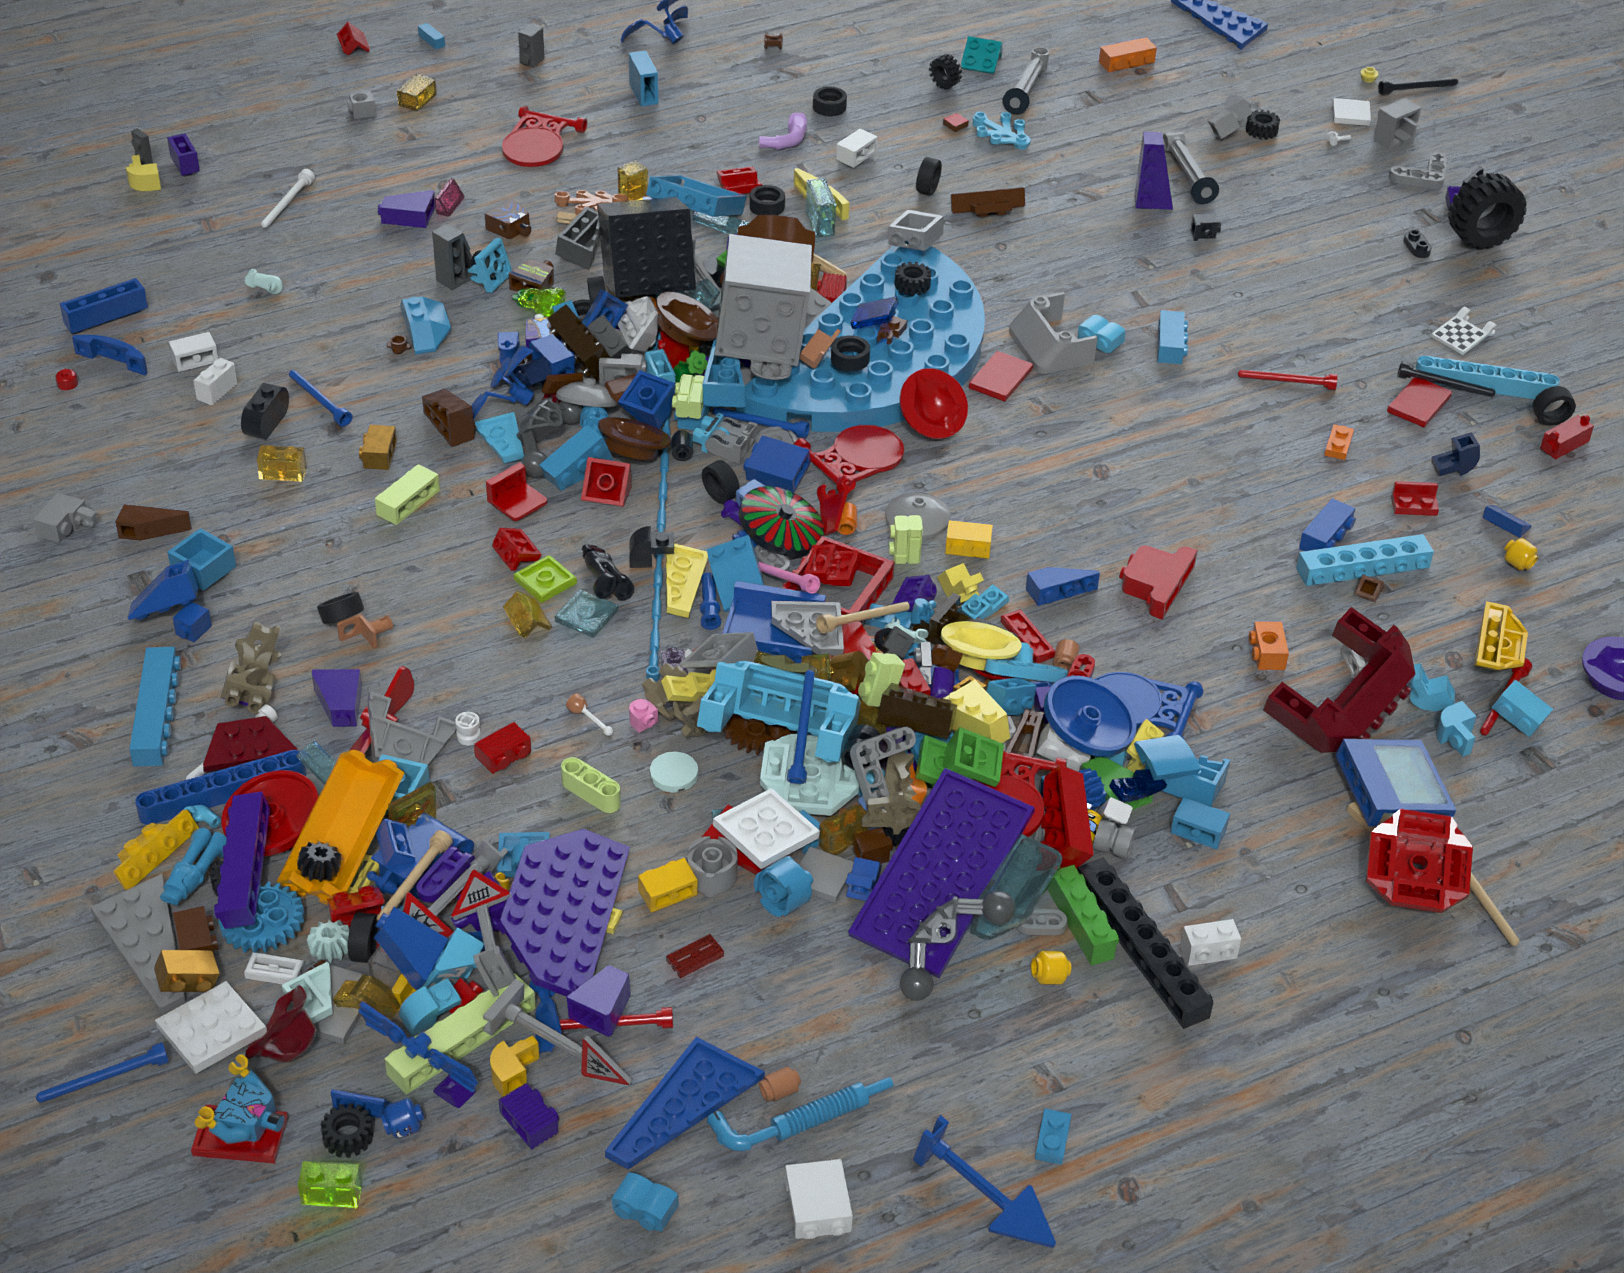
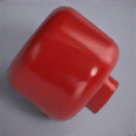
[55,369,78,391]

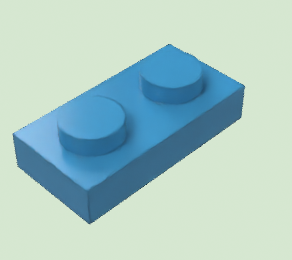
[865,603,913,630]
[1035,1109,1072,1165]

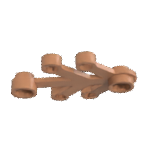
[555,190,629,215]

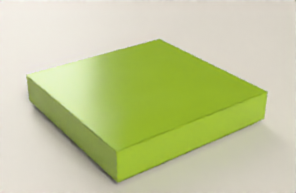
[514,555,577,603]

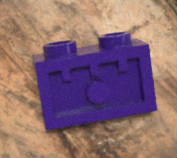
[891,575,937,612]

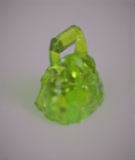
[518,287,566,317]

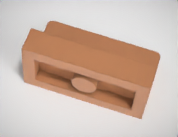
[799,329,841,369]

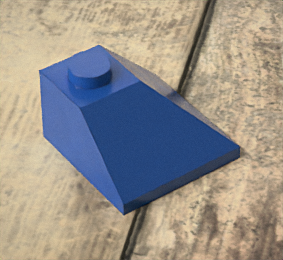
[618,370,676,429]

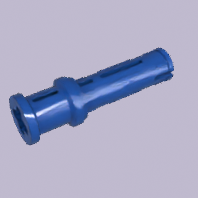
[700,572,721,630]

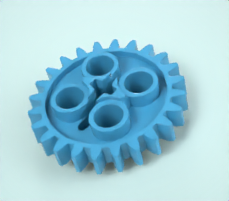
[218,882,305,953]

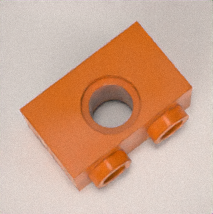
[1249,621,1289,670]

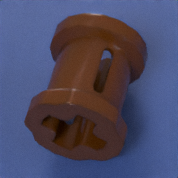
[764,32,783,49]

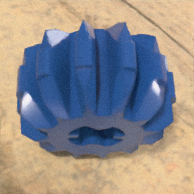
[1077,768,1106,810]

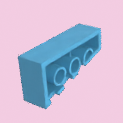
[702,339,745,407]

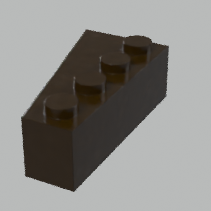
[547,304,610,382]

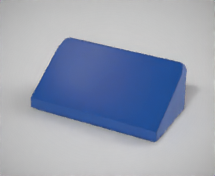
[1482,505,1532,538]
[376,819,416,866]
[330,1089,391,1119]

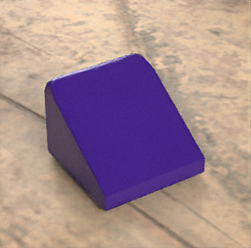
[433,1075,476,1108]

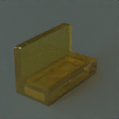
[503,591,552,638]

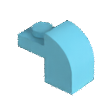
[1410,663,1455,711]
[1436,701,1476,757]
[399,978,461,1037]

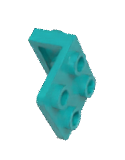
[961,36,1003,74]

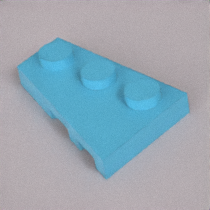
[475,412,524,463]

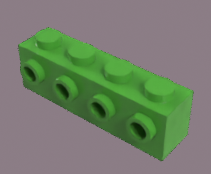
[1048,865,1119,966]

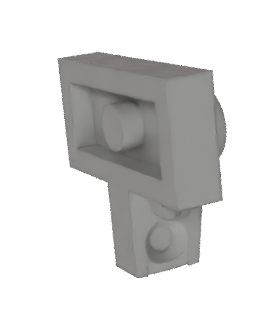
[914,642,932,685]

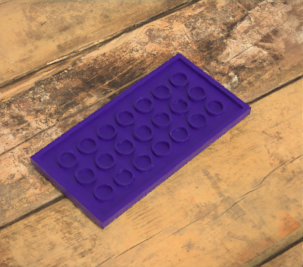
[848,768,1035,979]

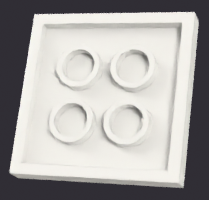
[713,788,820,869]
[155,981,267,1074]

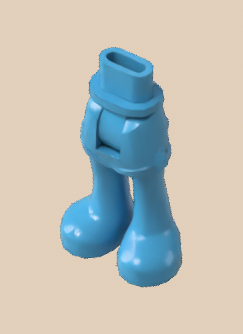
[160,828,227,905]

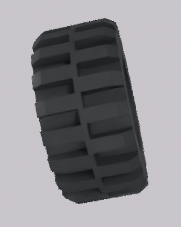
[1448,173,1527,249]

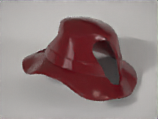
[245,985,316,1063]

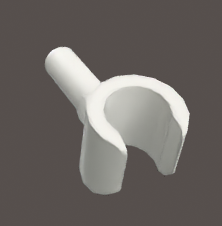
[1327,132,1351,146]

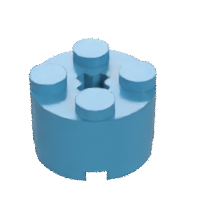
[754,856,813,917]

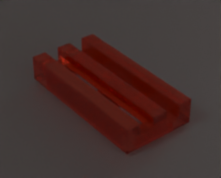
[666,934,724,979]

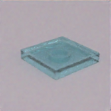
[555,589,618,638]

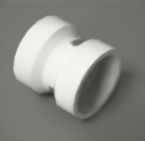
[455,712,481,746]

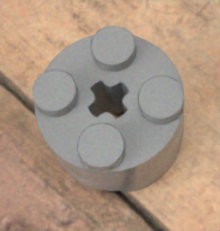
[687,836,738,897]

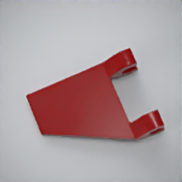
[817,475,856,536]

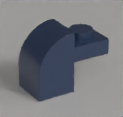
[1432,432,1480,476]

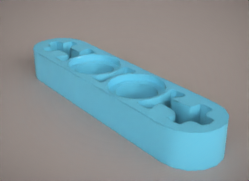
[984,659,1069,682]

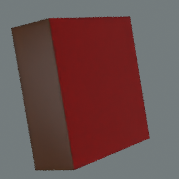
[943,113,969,132]

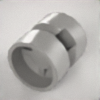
[1093,819,1136,859]

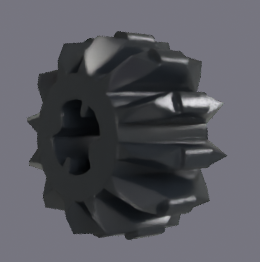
[297,840,342,882]

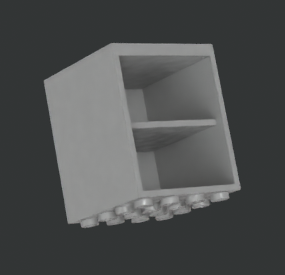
[715,234,812,366]

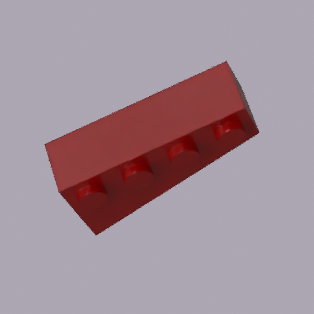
[1038,765,1094,875]

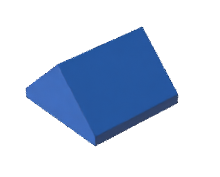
[582,289,628,329]

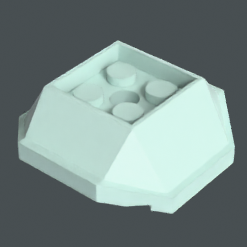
[760,734,859,816]

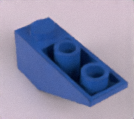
[1026,567,1100,606]

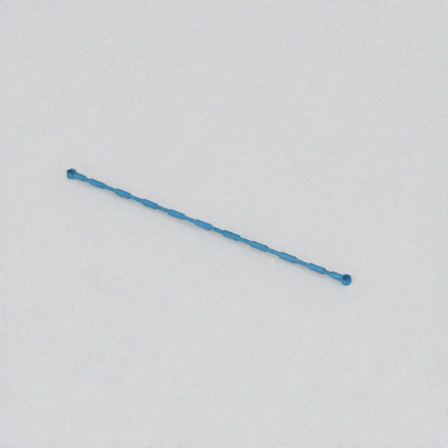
[646,405,672,682]

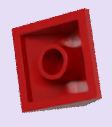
[581,457,632,507]

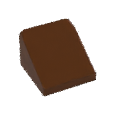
[1354,574,1384,602]

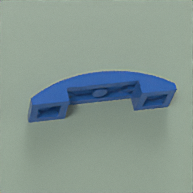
[72,335,148,375]

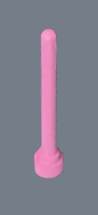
[759,562,820,594]

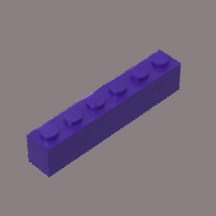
[214,791,270,929]

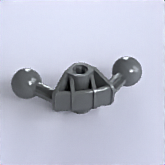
[516,398,583,478]
[900,891,1015,1001]

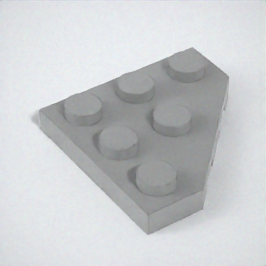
[771,601,844,656]

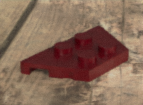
[203,716,298,772]

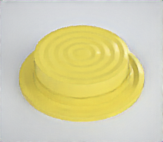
[941,621,1022,670]

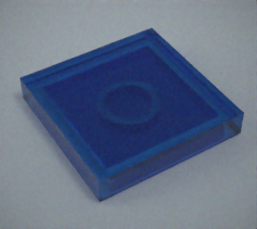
[850,296,899,329]

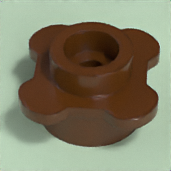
[387,335,411,354]

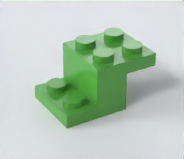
[915,727,1004,787]

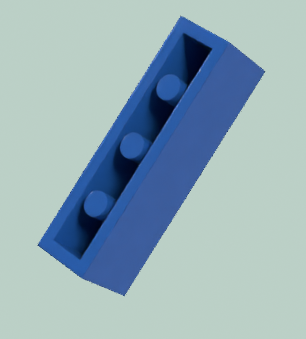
[59,278,148,334]

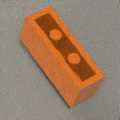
[1099,37,1157,73]

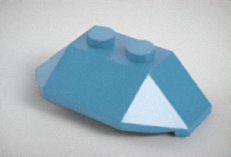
[400,296,451,355]

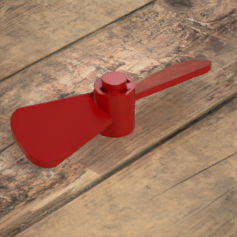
[349,666,414,754]

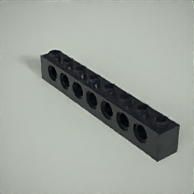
[1077,857,1213,1029]

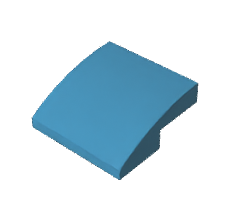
[1134,735,1201,781]

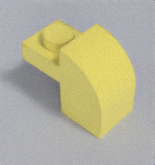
[126,155,161,191]
[937,563,984,603]

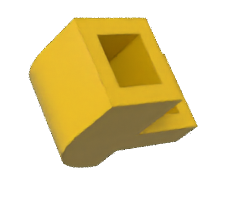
[490,1035,539,1097]

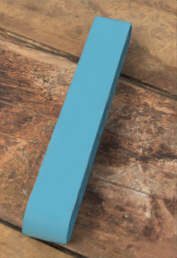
[1415,356,1560,399]

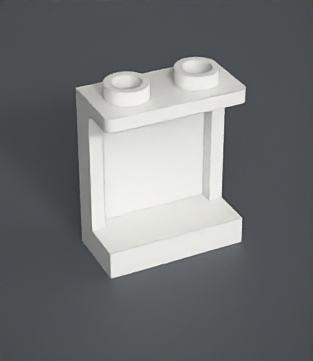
[785,1159,853,1239]

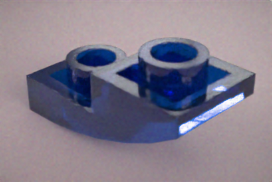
[1109,769,1167,803]

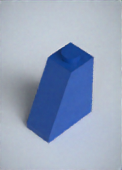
[374,907,448,990]

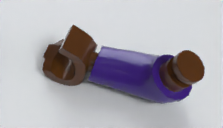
[930,644,963,698]

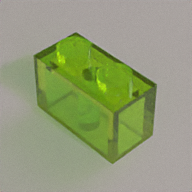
[297,1161,363,1208]

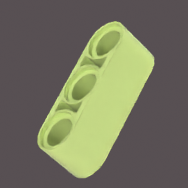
[561,757,621,813]

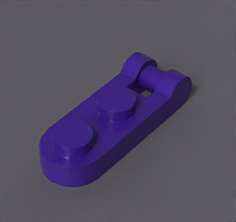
[417,846,475,903]

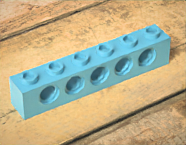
[1296,534,1434,586]

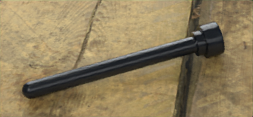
[1378,78,1458,95]
[1397,361,1496,397]

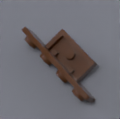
[951,187,1025,217]

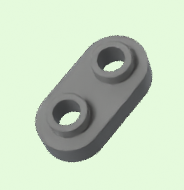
[755,545,790,578]
[1015,909,1067,936]

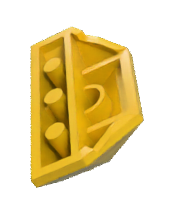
[1474,601,1528,671]

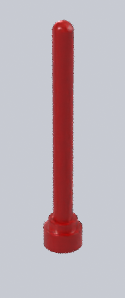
[1238,370,1338,390]
[1480,658,1533,736]
[559,1007,673,1030]

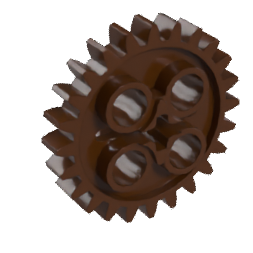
[723,713,797,755]

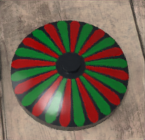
[738,486,824,557]

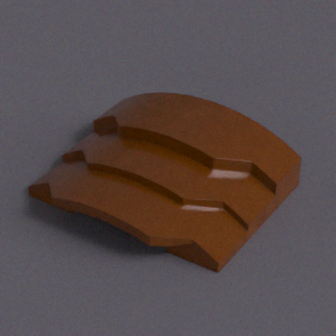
[737,215,816,288]

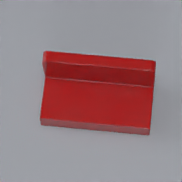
[337,22,371,55]

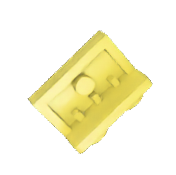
[1126,719,1164,773]

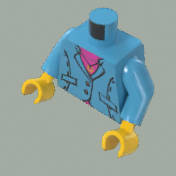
[194,1054,284,1144]

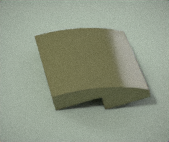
[761,655,819,679]

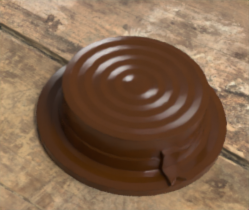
[656,292,718,347]
[598,417,672,460]

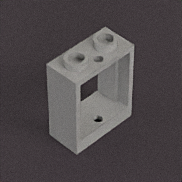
[888,210,944,251]

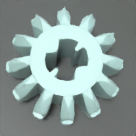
[307,918,349,964]

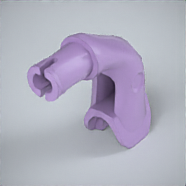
[759,113,807,150]

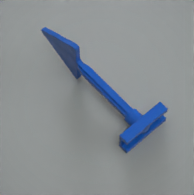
[913,1115,1056,1248]

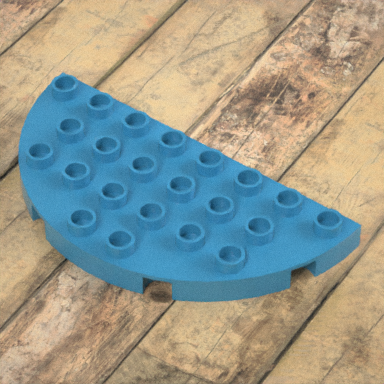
[736,241,985,432]

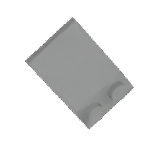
[680,632,760,669]

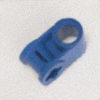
[498,331,520,364]

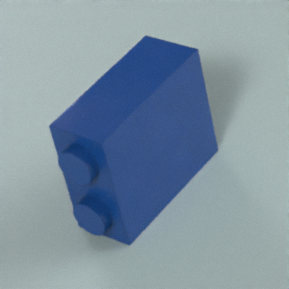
[743,435,811,493]

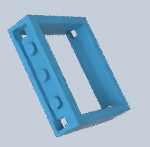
[646,175,747,217]

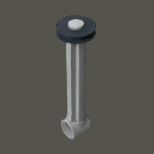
[1002,47,1049,115]
[1163,132,1219,204]

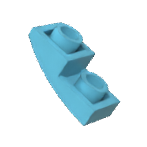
[961,584,1009,620]

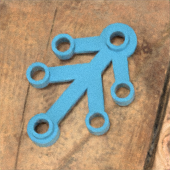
[972,112,1031,150]

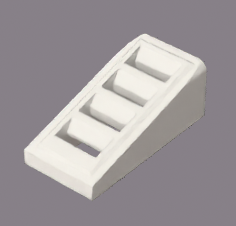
[1097,797,1132,824]

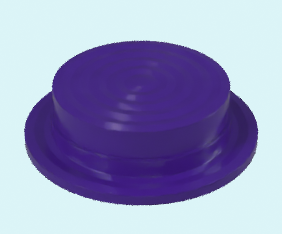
[1582,637,1624,700]

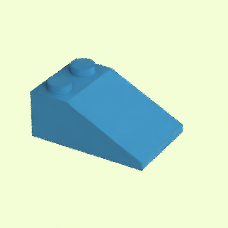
[707,535,764,613]

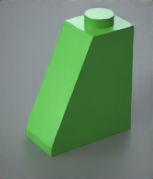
[1081,757,1155,810]

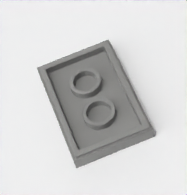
[314,965,379,1044]

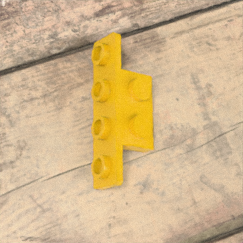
[113,810,199,890]

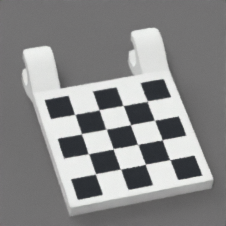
[1431,307,1497,355]

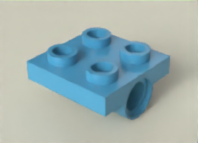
[497,832,550,877]

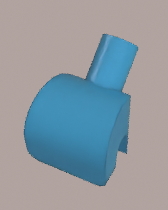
[910,598,937,624]

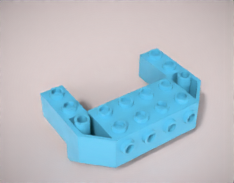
[697,661,861,762]

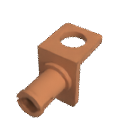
[337,613,393,648]

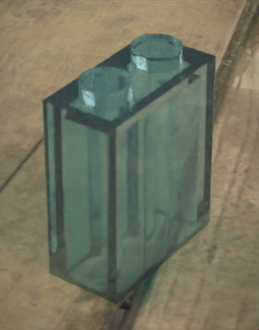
[806,178,836,238]

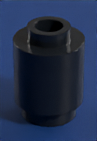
[671,430,693,461]

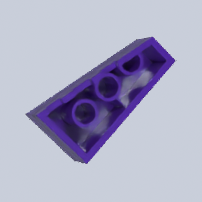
[1134,131,1173,210]

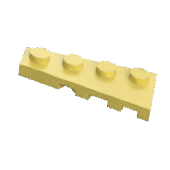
[665,543,709,618]

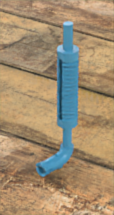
[707,1077,894,1151]

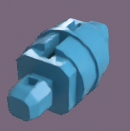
[580,406,609,437]

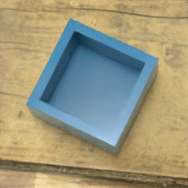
[167,528,236,591]

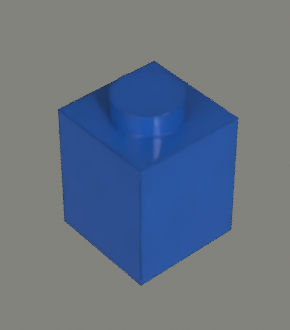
[173,602,212,642]

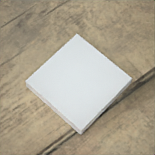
[1333,98,1371,126]

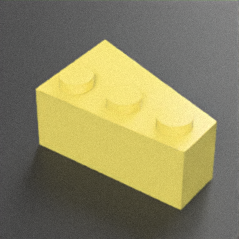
[944,680,1010,743]

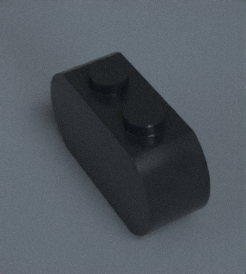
[241,383,289,439]

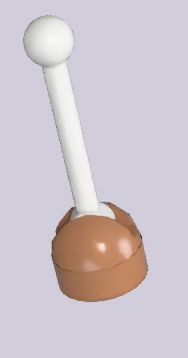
[566,693,613,736]

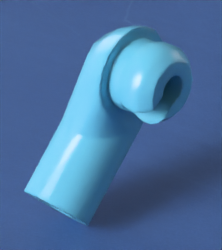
[183,805,221,828]

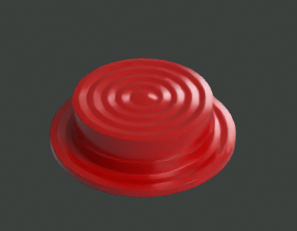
[900,368,968,439]

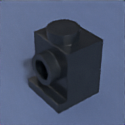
[1190,214,1221,241]

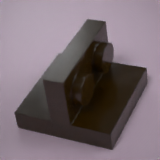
[912,593,975,646]

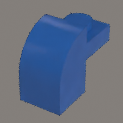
[846,857,882,901]

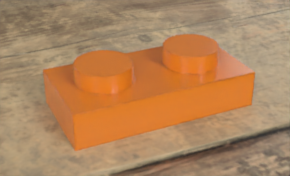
[1324,424,1354,460]

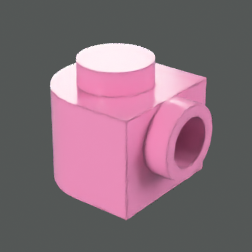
[629,699,658,733]

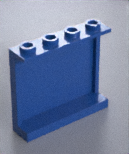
[719,581,826,664]

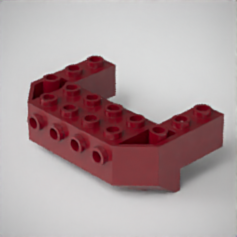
[1263,607,1416,753]

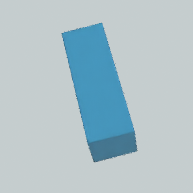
[418,23,445,49]

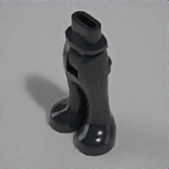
[582,544,635,601]

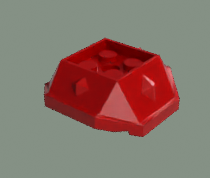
[1365,809,1473,913]

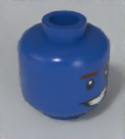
[381,1098,425,1139]

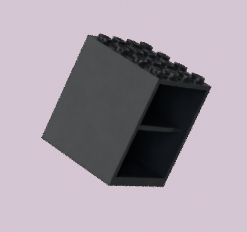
[597,197,696,298]

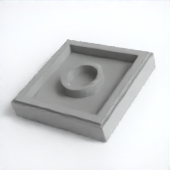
[799,847,854,903]

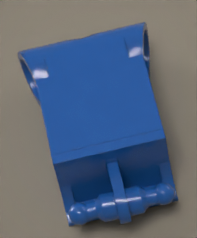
[367,812,475,899]

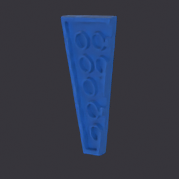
[605,1037,765,1170]

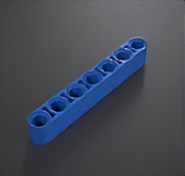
[135,750,307,825]

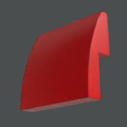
[717,166,762,194]
[804,544,861,586]

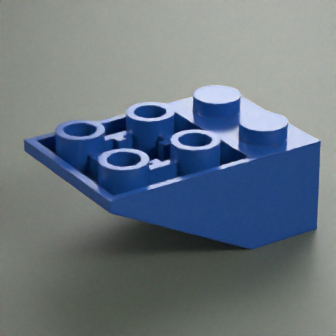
[128,559,199,620]

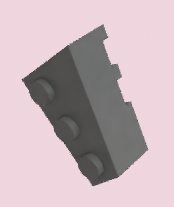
[555,207,600,270]
[432,223,473,290]

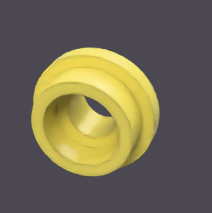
[1360,67,1378,83]

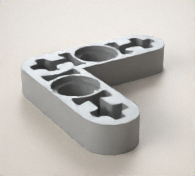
[1389,152,1447,189]
[850,727,916,809]

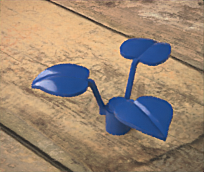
[621,0,688,44]
[471,346,534,420]

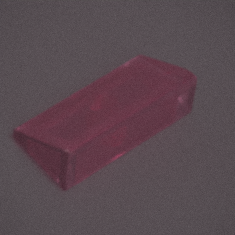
[435,178,465,217]

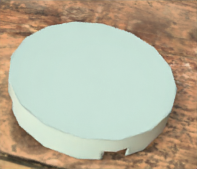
[650,752,698,793]

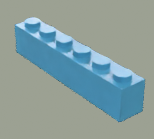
[129,647,181,767]

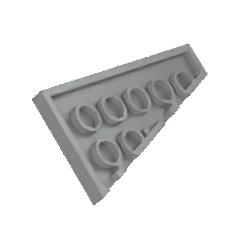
[91,874,186,1015]

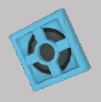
[468,238,512,293]

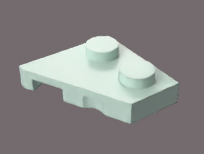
[282,962,333,1024]

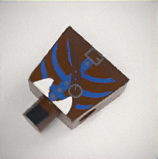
[484,199,532,239]

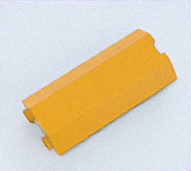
[276,750,405,905]

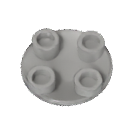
[750,360,792,380]

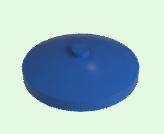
[1044,676,1136,757]

